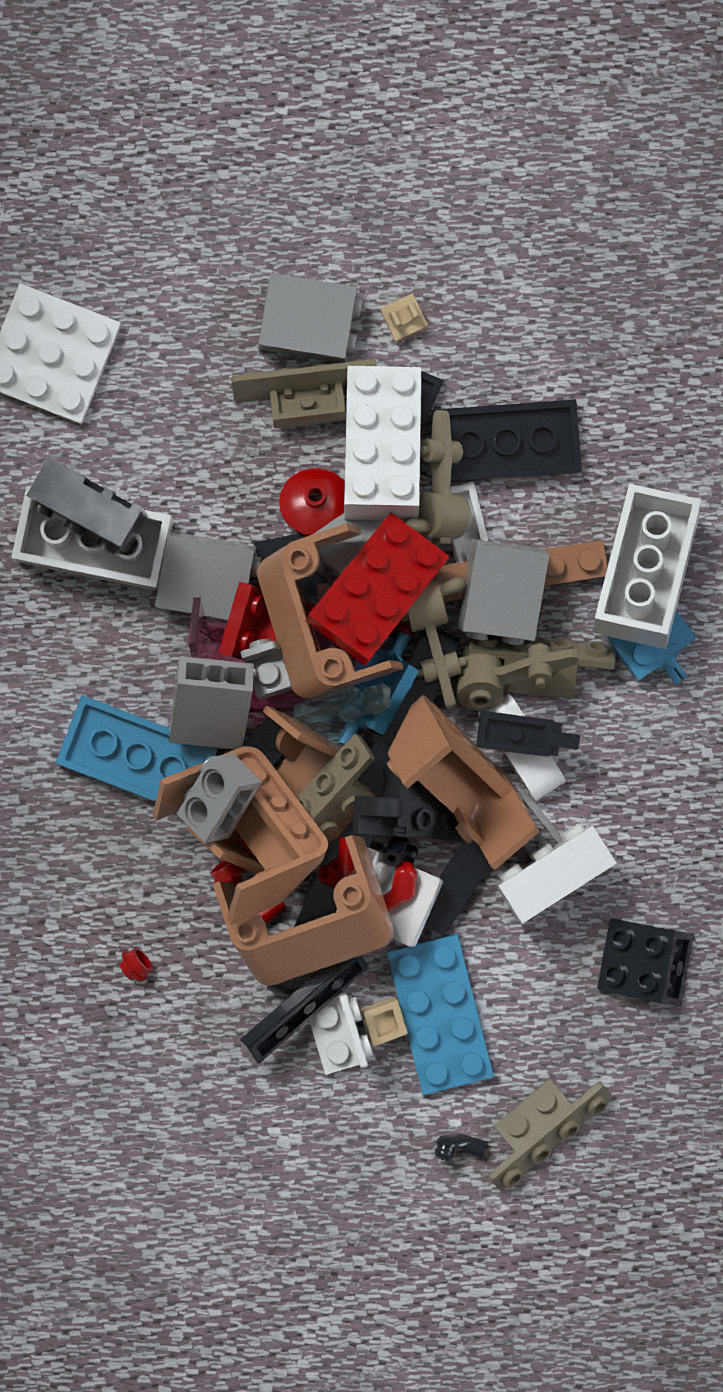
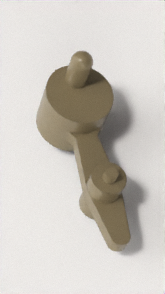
[405,410,470,544]
[401,577,466,708]
[451,643,579,710]

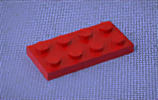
[305,512,450,666]

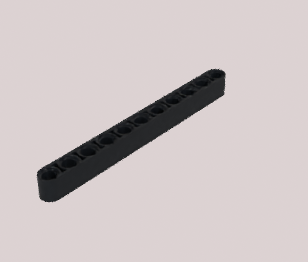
[266,628,461,998]

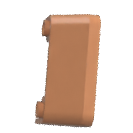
[257,523,403,698]
[387,695,540,870]
[187,705,361,874]
[153,746,328,925]
[213,835,394,985]

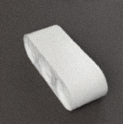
[478,693,566,802]

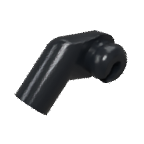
[383,836,419,867]
[434,1133,487,1161]

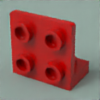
[218,582,316,660]

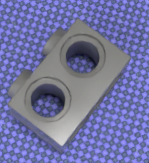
[177,753,262,843]

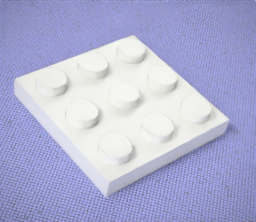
[0,283,122,425]

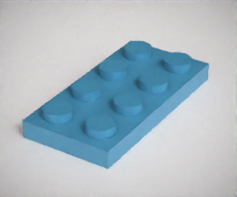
[56,695,219,801]
[386,934,494,1095]

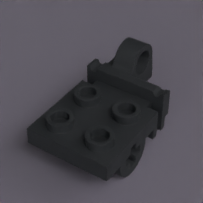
[352,761,462,841]

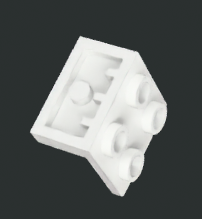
[337,847,443,947]
[309,991,373,1075]

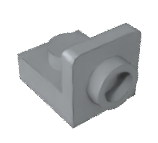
[240,639,293,700]

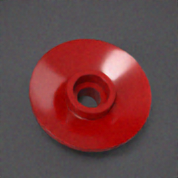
[279,468,345,536]

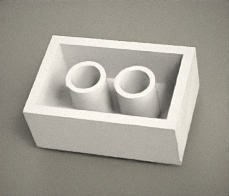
[495,823,617,924]

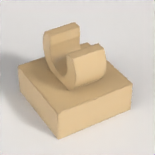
[380,293,428,343]
[359,997,408,1046]

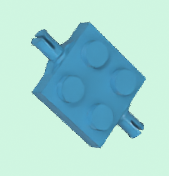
[593,585,697,685]
[333,631,419,744]

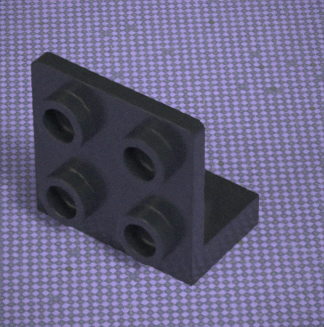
[597,918,694,1006]

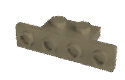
[231,359,377,428]
[468,635,615,698]
[296,734,375,846]
[488,1078,613,1191]

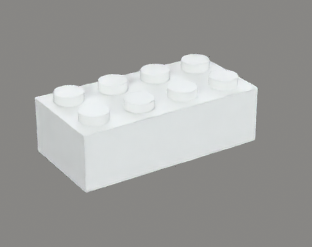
[344,366,421,521]
[594,484,701,649]
[11,486,174,591]

